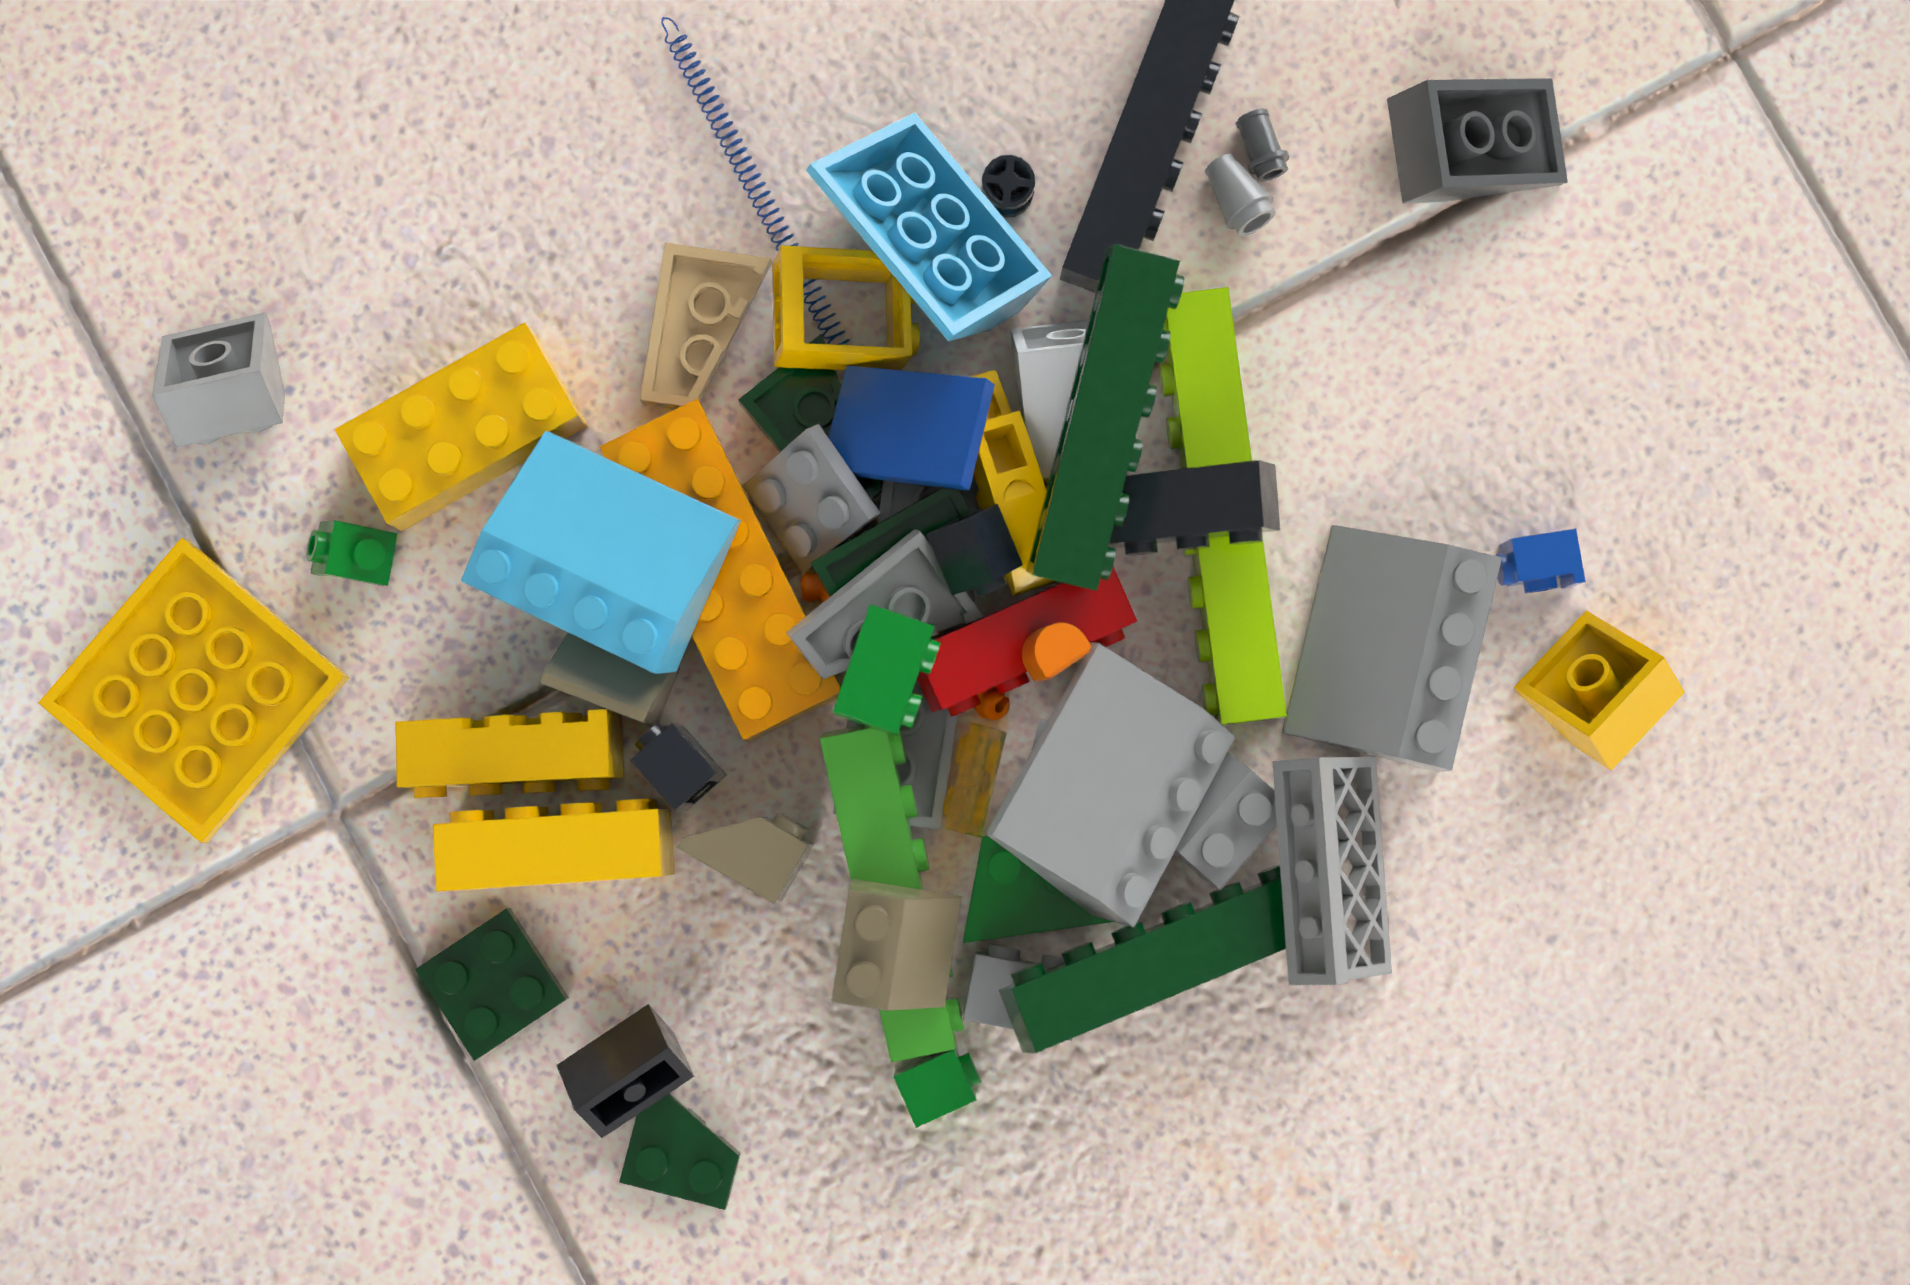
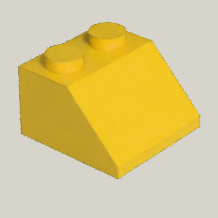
[1513,610,1685,771]

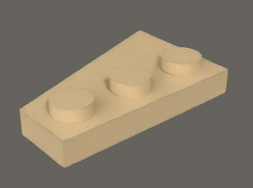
[640,243,772,409]

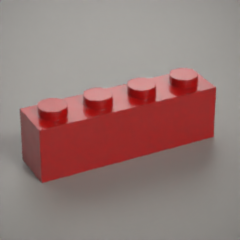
[917,566,1138,717]

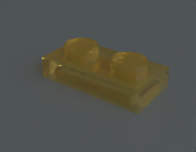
[943,722,1007,838]

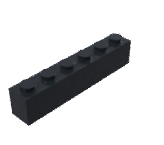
[1060,0,1240,293]

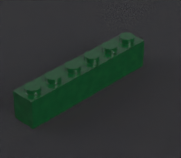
[1026,244,1184,591]
[999,864,1286,1053]

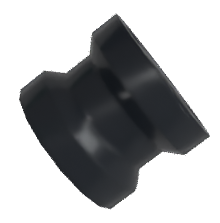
[981,155,1035,218]

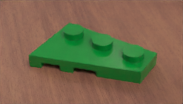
[963,835,1113,943]

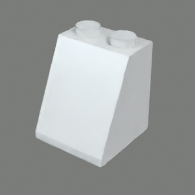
[1010,319,1139,484]

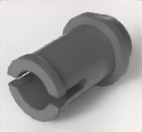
[1235,108,1290,182]

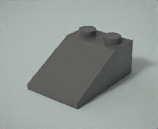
[1387,78,1568,204]

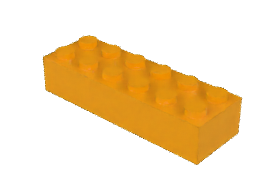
[599,398,841,743]

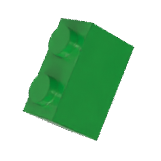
[833,604,941,736]

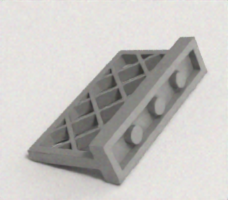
[1272,756,1392,985]

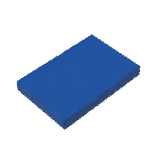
[828,365,995,491]

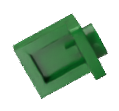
[306,520,398,586]

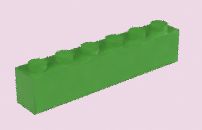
[820,725,964,1063]

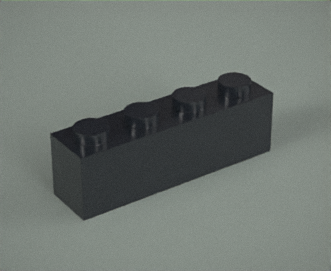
[1108,460,1280,555]

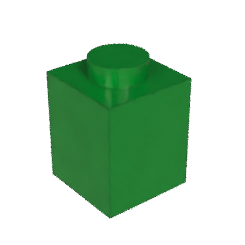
[893,1049,982,1128]

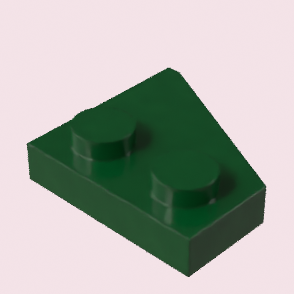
[619,1093,741,1210]

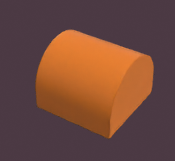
[1022,623,1092,682]

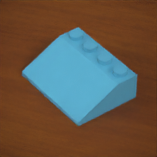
[806,113,1052,341]
[461,431,741,674]

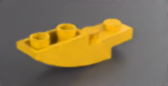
[970,369,1058,596]

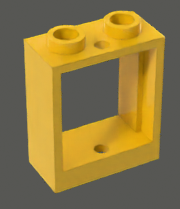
[772,245,920,370]

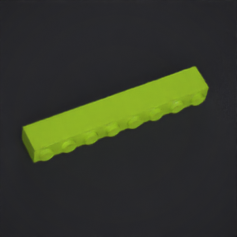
[1159,287,1287,726]

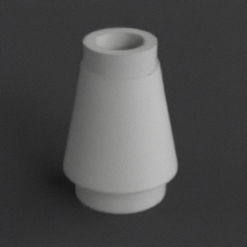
[1205,153,1276,236]

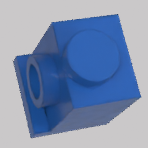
[1496,528,1586,594]

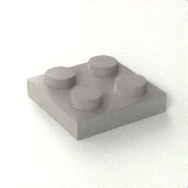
[742,424,881,573]

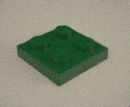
[415,908,569,1061]

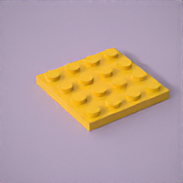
[38,537,350,843]

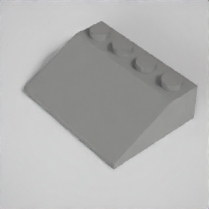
[1282,525,1502,772]
[985,642,1235,927]

